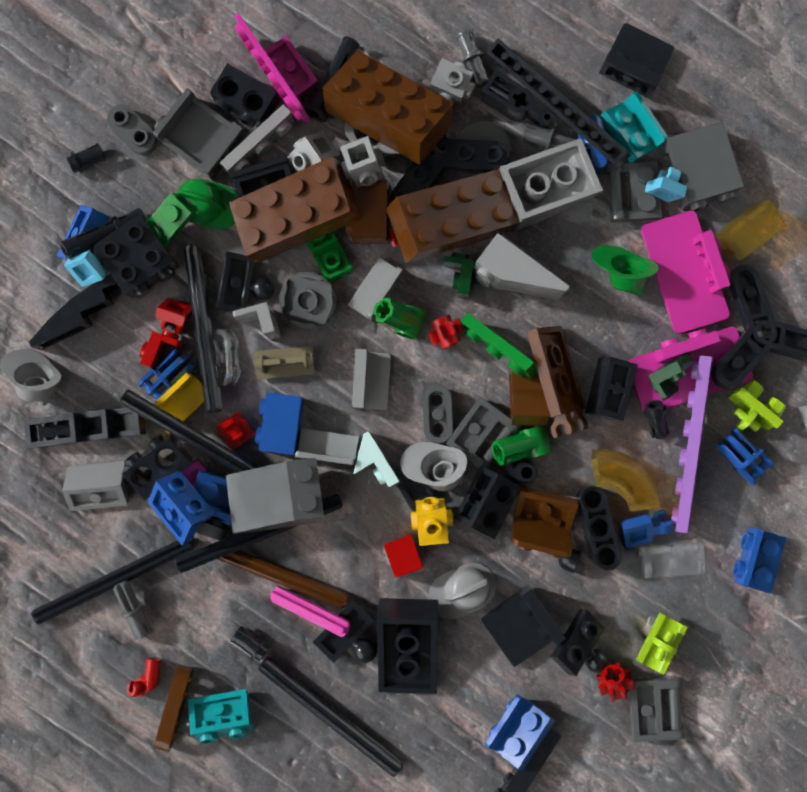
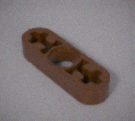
[154,664,194,752]

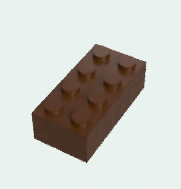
[323,50,454,165]
[229,157,362,262]
[385,169,520,264]

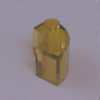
[591,449,661,511]

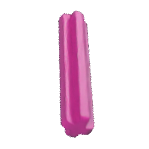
[270,586,350,637]

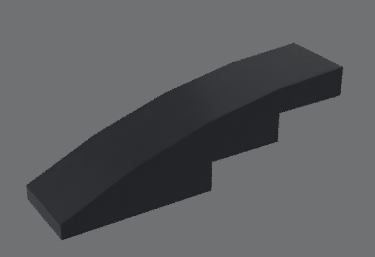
[29,274,121,350]
[24,407,146,449]

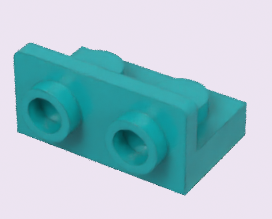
[599,92,668,164]
[188,689,255,744]

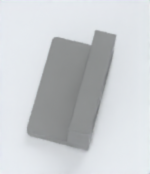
[348,257,403,322]
[232,302,281,341]
[352,349,391,411]
[295,428,359,465]
[62,461,129,511]

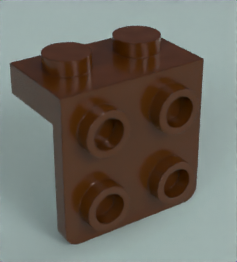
[512,486,579,558]

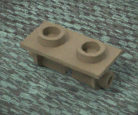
[254,346,315,380]

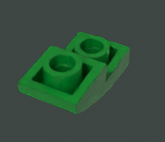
[307,231,354,283]

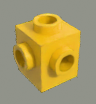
[411,497,453,546]

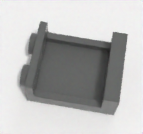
[153,88,247,181]
[661,121,744,211]

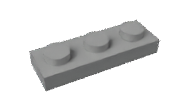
[220,104,294,178]

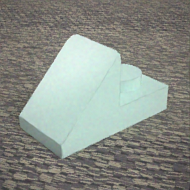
[353,431,399,487]

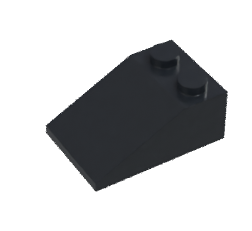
[377,598,438,694]

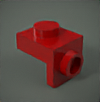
[139,329,185,368]

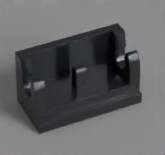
[230,155,292,198]
[585,357,638,421]

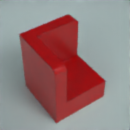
[384,533,423,578]

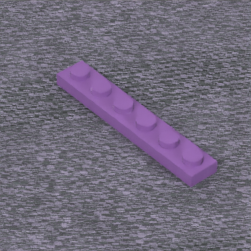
[671,355,713,534]

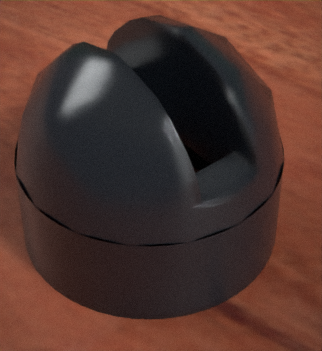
[558,549,581,574]

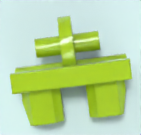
[727,380,786,432]
[636,612,688,675]

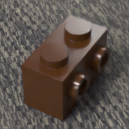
[346,180,389,244]

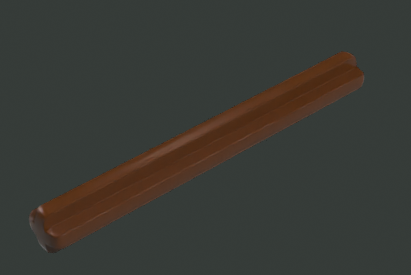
[217,550,349,609]

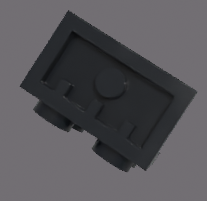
[599,23,674,98]
[481,585,566,667]

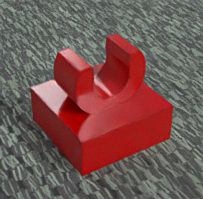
[155,297,192,334]
[215,410,256,451]

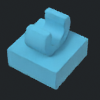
[644,167,687,202]
[64,250,108,287]

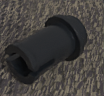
[66,143,106,174]
[644,400,670,439]
[230,626,269,661]

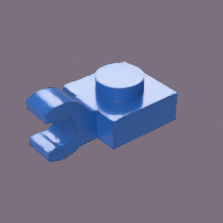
[620,510,673,549]

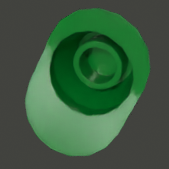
[176,179,238,230]
[591,245,659,295]

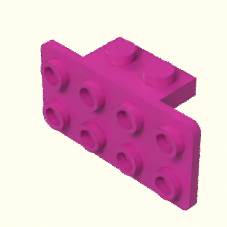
[234,13,319,125]
[641,210,731,334]
[628,327,753,413]

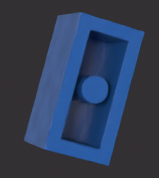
[255,392,304,455]

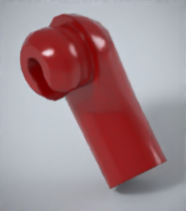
[127,658,161,698]

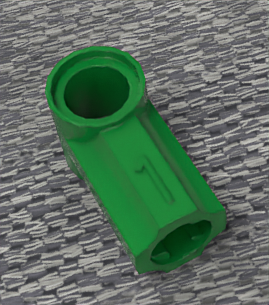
[373,297,427,340]
[492,426,552,466]

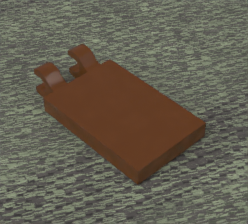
[526,326,588,438]

